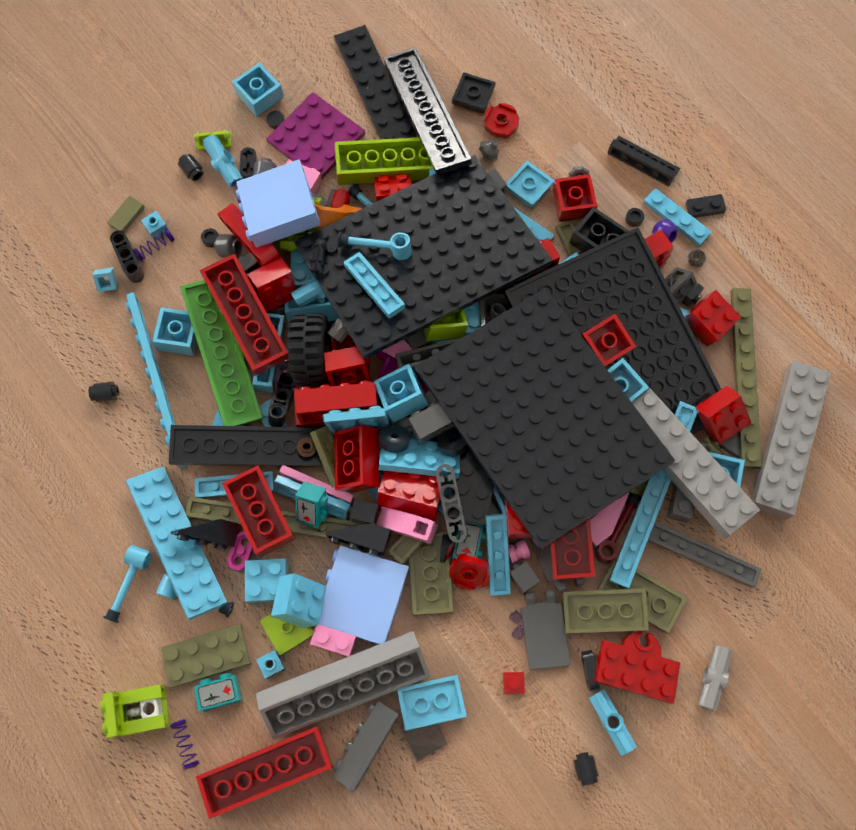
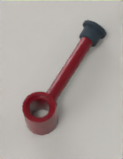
[595,492,641,564]

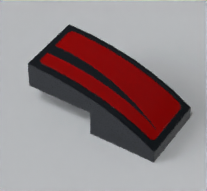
[440,521,459,563]

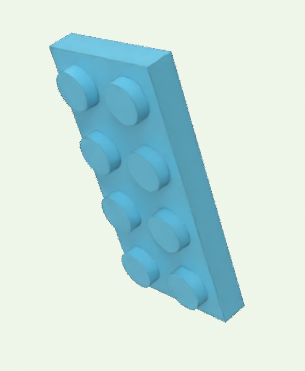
[379,439,460,479]

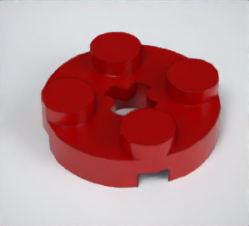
[484,103,519,139]
[449,553,490,590]

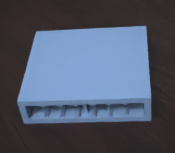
[236,159,321,248]
[319,545,409,645]

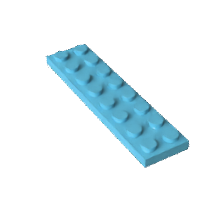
[126,466,227,621]

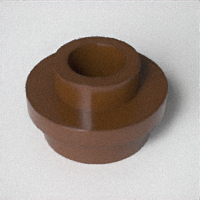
[297,438,316,457]

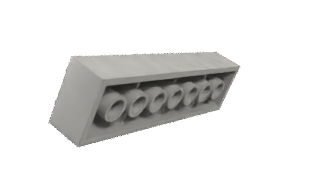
[751,360,831,520]
[632,388,760,539]
[256,631,430,739]

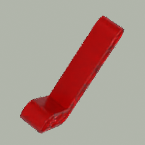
[217,203,281,267]

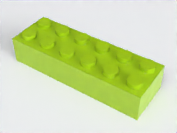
[335,137,433,185]

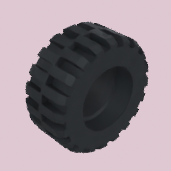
[288,313,332,387]

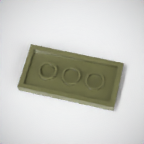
[409,532,453,616]
[597,557,687,634]
[563,588,649,633]
[161,623,251,688]

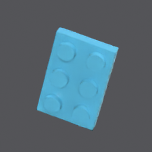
[397,675,467,731]

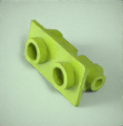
[194,130,232,150]

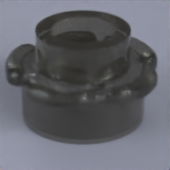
[688,250,706,267]

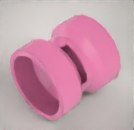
[508,539,531,564]

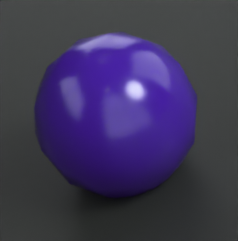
[652,220,678,243]

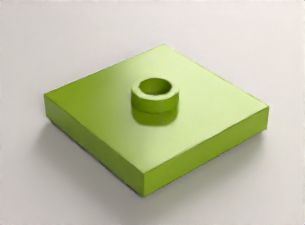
[260,613,314,656]

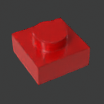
[503,672,525,694]

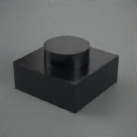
[682,283,704,307]

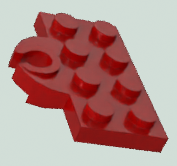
[594,631,681,704]

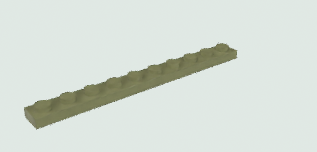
[730,288,762,469]
[186,497,362,539]

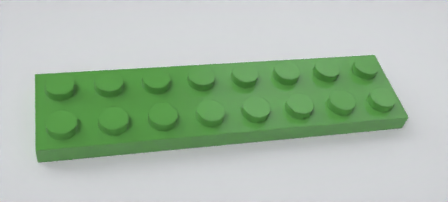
[180,280,263,426]

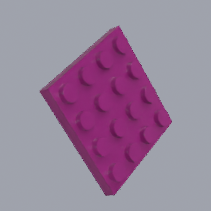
[266,92,365,180]

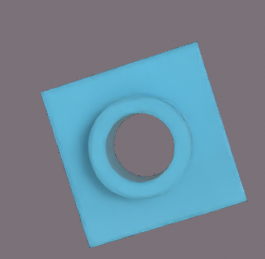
[141,211,169,239]
[93,267,118,292]
[256,650,286,679]

